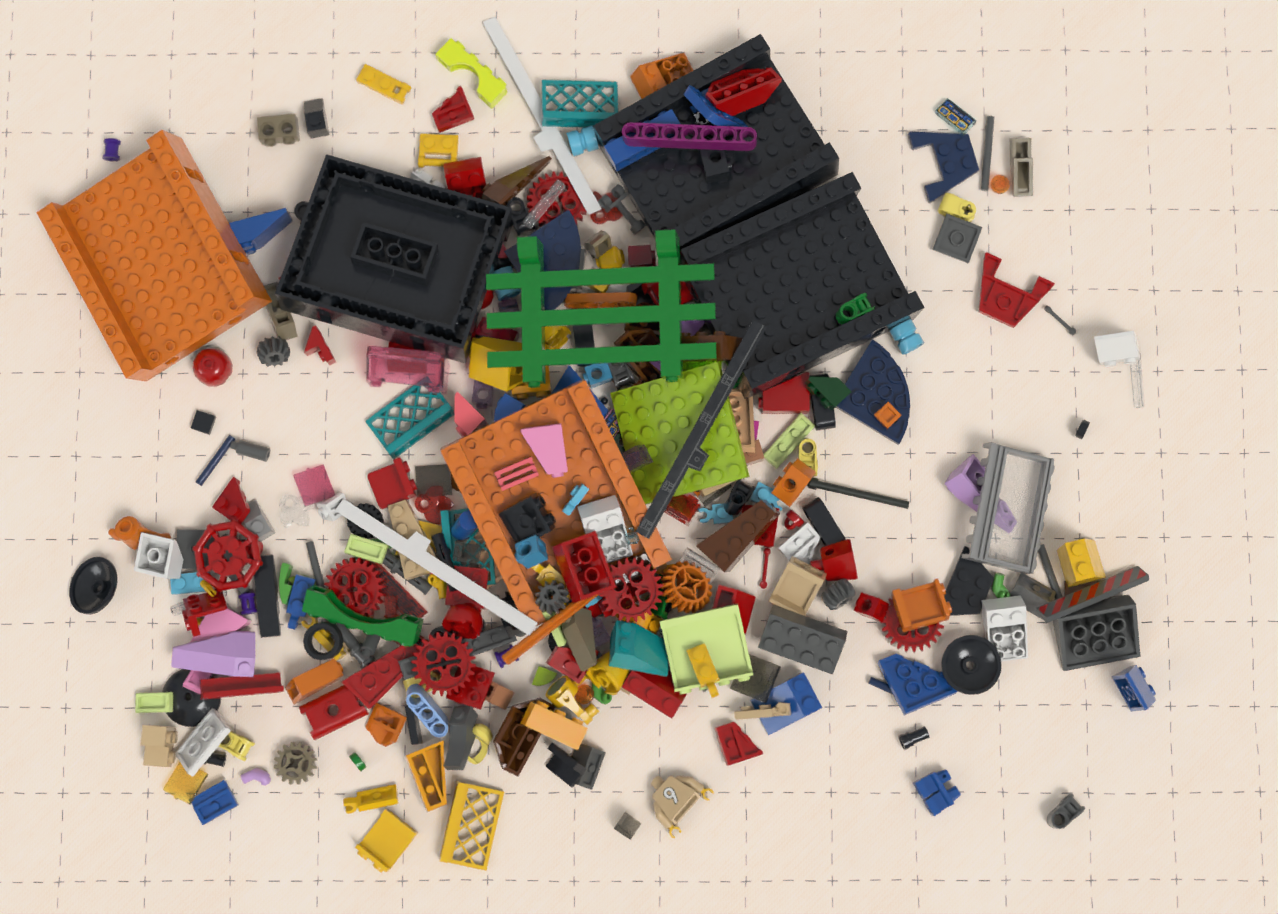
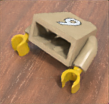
[651,776,714,838]

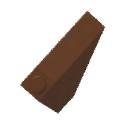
[480,156,552,206]

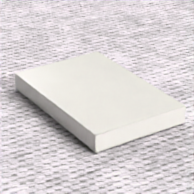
[175,708,231,776]

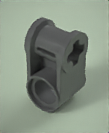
[608,363,635,391]
[1047,793,1086,829]

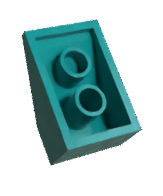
[609,620,668,676]

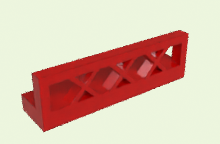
[200,673,284,700]

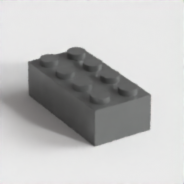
[758,605,848,675]

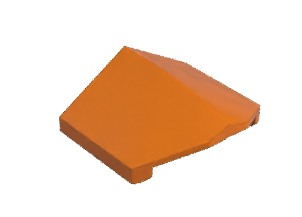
[365,703,407,747]

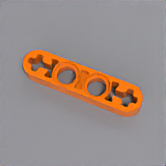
[564,292,637,309]

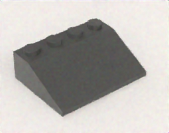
[1053,594,1141,671]

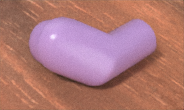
[240,768,271,786]

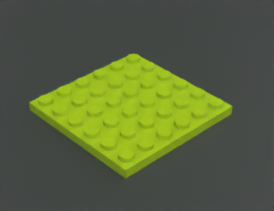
[610,362,750,505]

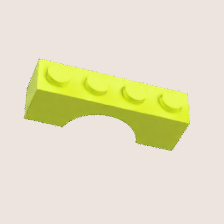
[435,38,507,109]

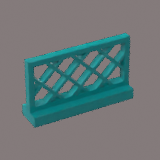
[542,80,618,128]
[365,375,455,460]
[440,508,496,585]

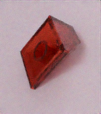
[664,494,701,527]

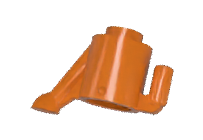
[108,516,171,550]

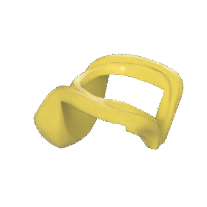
[468,724,493,764]

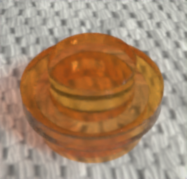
[990,175,1010,194]
[575,684,594,704]

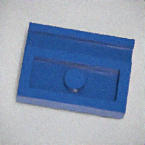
[189,780,239,825]

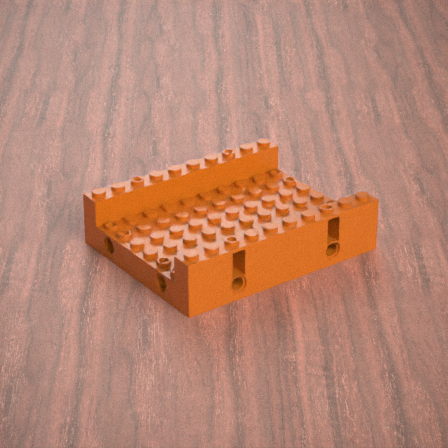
[36,130,272,382]
[440,379,672,626]

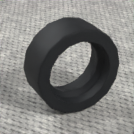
[303,622,344,661]

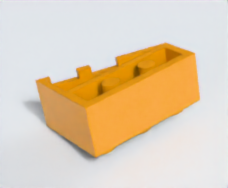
[521,700,588,750]
[405,741,447,812]

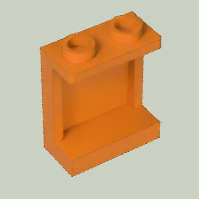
[891,578,952,632]

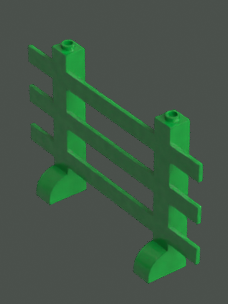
[486,230,717,388]

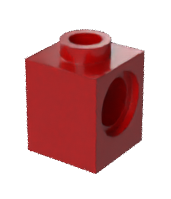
[854,592,889,622]

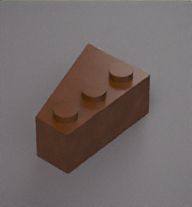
[682,331,742,361]

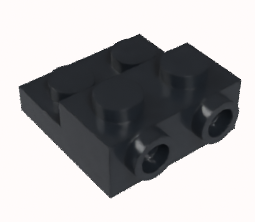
[499,492,556,543]

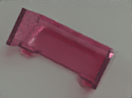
[366,346,450,394]

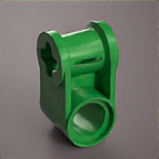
[836,293,875,325]

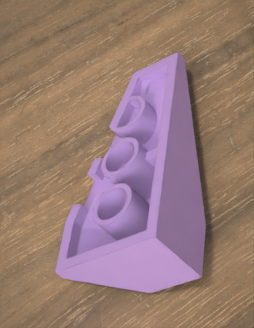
[944,454,1017,533]
[171,631,255,677]

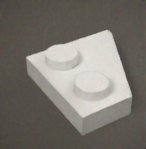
[778,522,820,564]

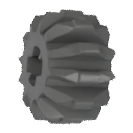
[257,336,290,367]
[821,579,856,610]
[535,580,569,615]

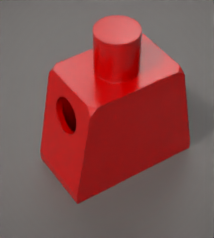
[810,539,858,581]

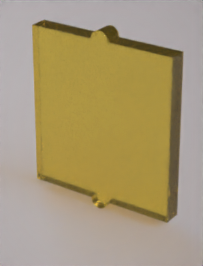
[163,762,209,805]

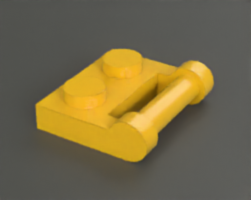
[418,134,459,168]

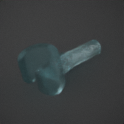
[625,527,639,545]

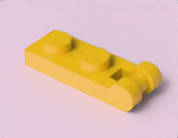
[356,64,412,104]

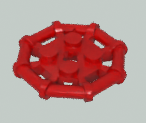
[192,519,263,593]

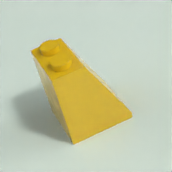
[469,336,523,392]
[1056,538,1106,587]

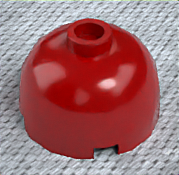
[193,348,233,387]
[442,602,483,639]

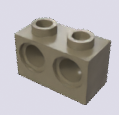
[257,114,300,147]

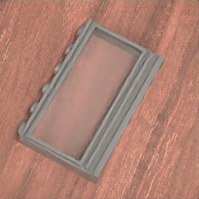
[962,442,1055,574]

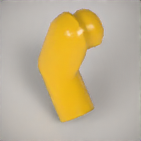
[427,574,447,599]

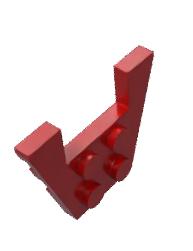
[978,252,1055,328]

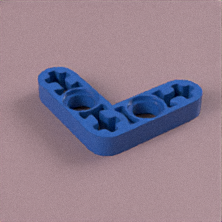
[683,85,748,127]

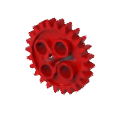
[527,171,587,227]
[324,557,387,617]
[599,558,663,623]
[880,590,944,653]
[411,631,476,696]

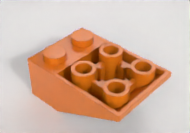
[630,53,694,99]

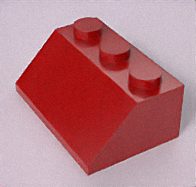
[552,531,616,604]
[621,670,687,719]

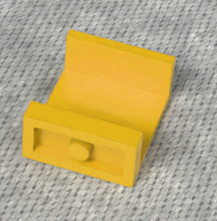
[355,808,418,873]

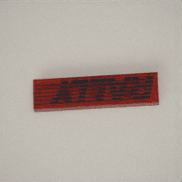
[363,561,428,618]

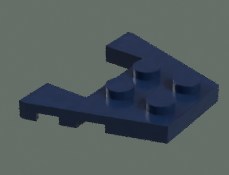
[908,131,979,203]

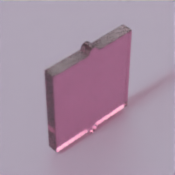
[293,464,335,507]

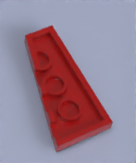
[341,643,420,710]

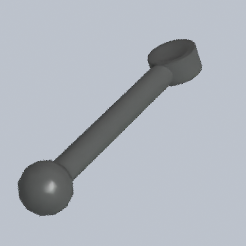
[1044,305,1076,335]

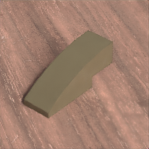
[1009,137,1033,197]
[584,230,612,259]

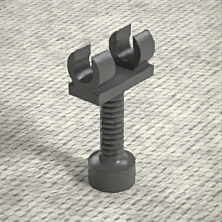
[598,184,646,235]

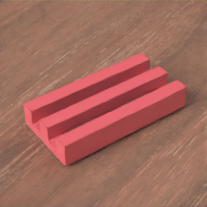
[494,457,539,491]

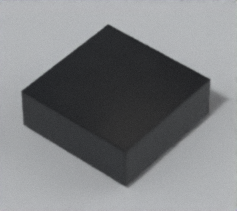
[191,410,216,435]

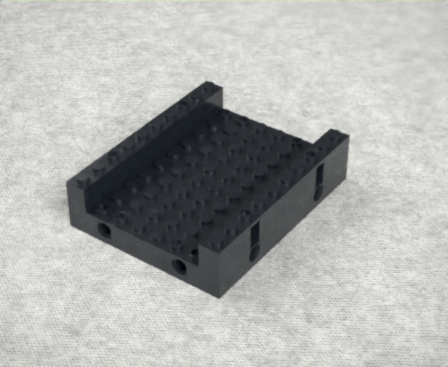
[593,34,839,250]
[275,154,513,364]
[680,172,925,399]

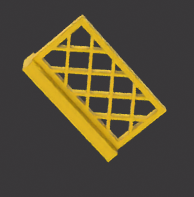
[439,781,504,871]

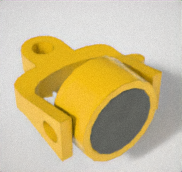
[545,674,600,725]

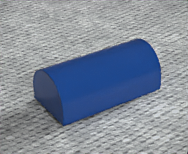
[451,510,477,540]

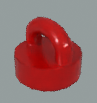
[784,509,804,530]

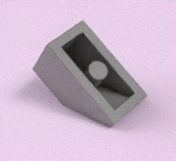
[244,500,276,541]

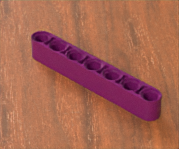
[622,122,757,151]

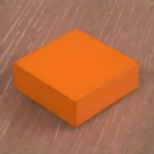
[874,402,902,429]

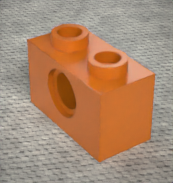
[771,458,816,507]

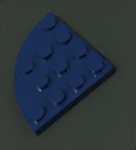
[504,210,581,310]
[836,339,910,445]

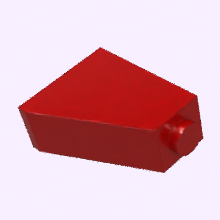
[758,372,810,414]

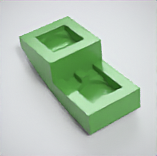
[279,562,293,605]

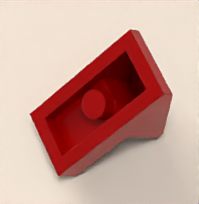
[304,325,336,365]

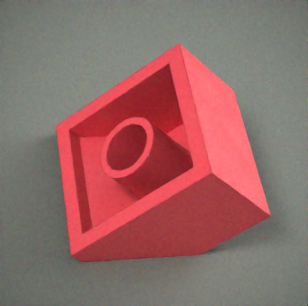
[454,392,488,437]

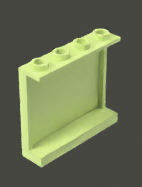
[660,604,753,694]

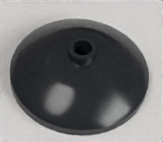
[69,557,117,615]
[941,635,1002,695]
[163,669,221,727]

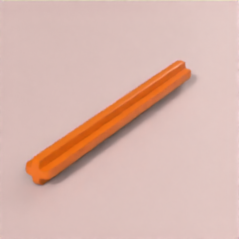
[502,594,599,665]

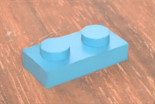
[170,572,212,595]

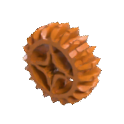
[660,561,713,614]

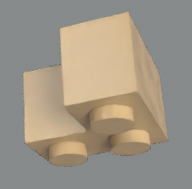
[140,725,178,767]

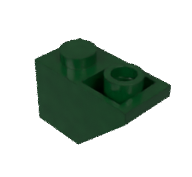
[805,377,852,411]

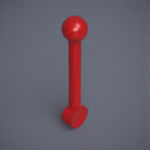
[760,548,771,589]

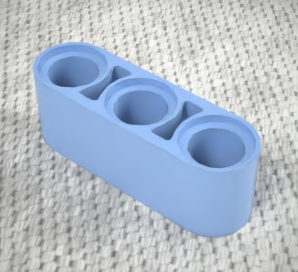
[406,684,448,737]

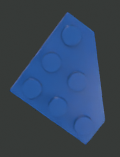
[877,654,958,716]

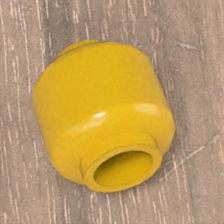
[595,246,625,269]

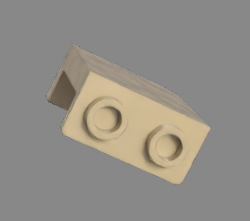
[769,556,827,616]

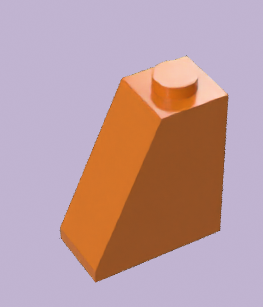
[285,658,344,705]

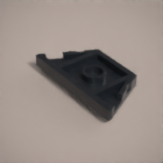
[944,546,994,616]

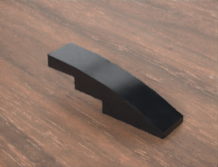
[254,554,281,638]

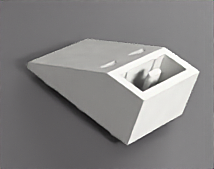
[577,495,633,563]
[981,595,1028,662]

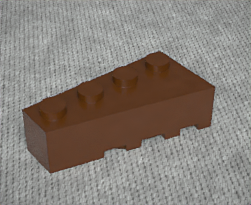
[696,500,781,572]

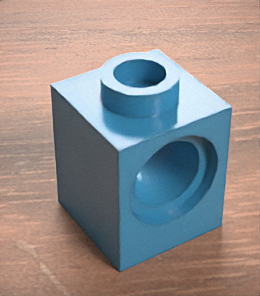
[582,363,613,389]
[515,535,548,569]

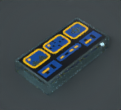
[935,98,976,136]

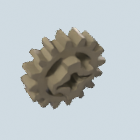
[273,742,318,785]

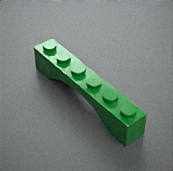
[302,585,424,647]

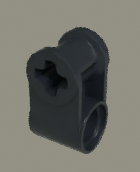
[507,197,536,236]
[724,479,756,516]

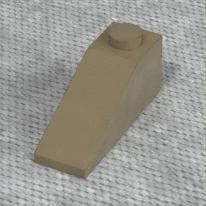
[264,281,298,340]
[562,608,597,672]

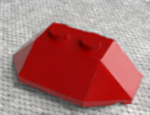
[706,68,782,116]

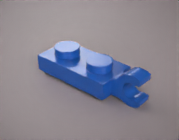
[286,574,316,630]

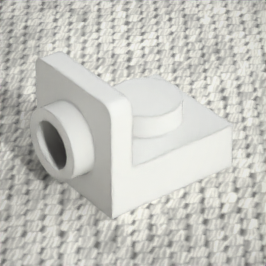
[316,492,347,521]

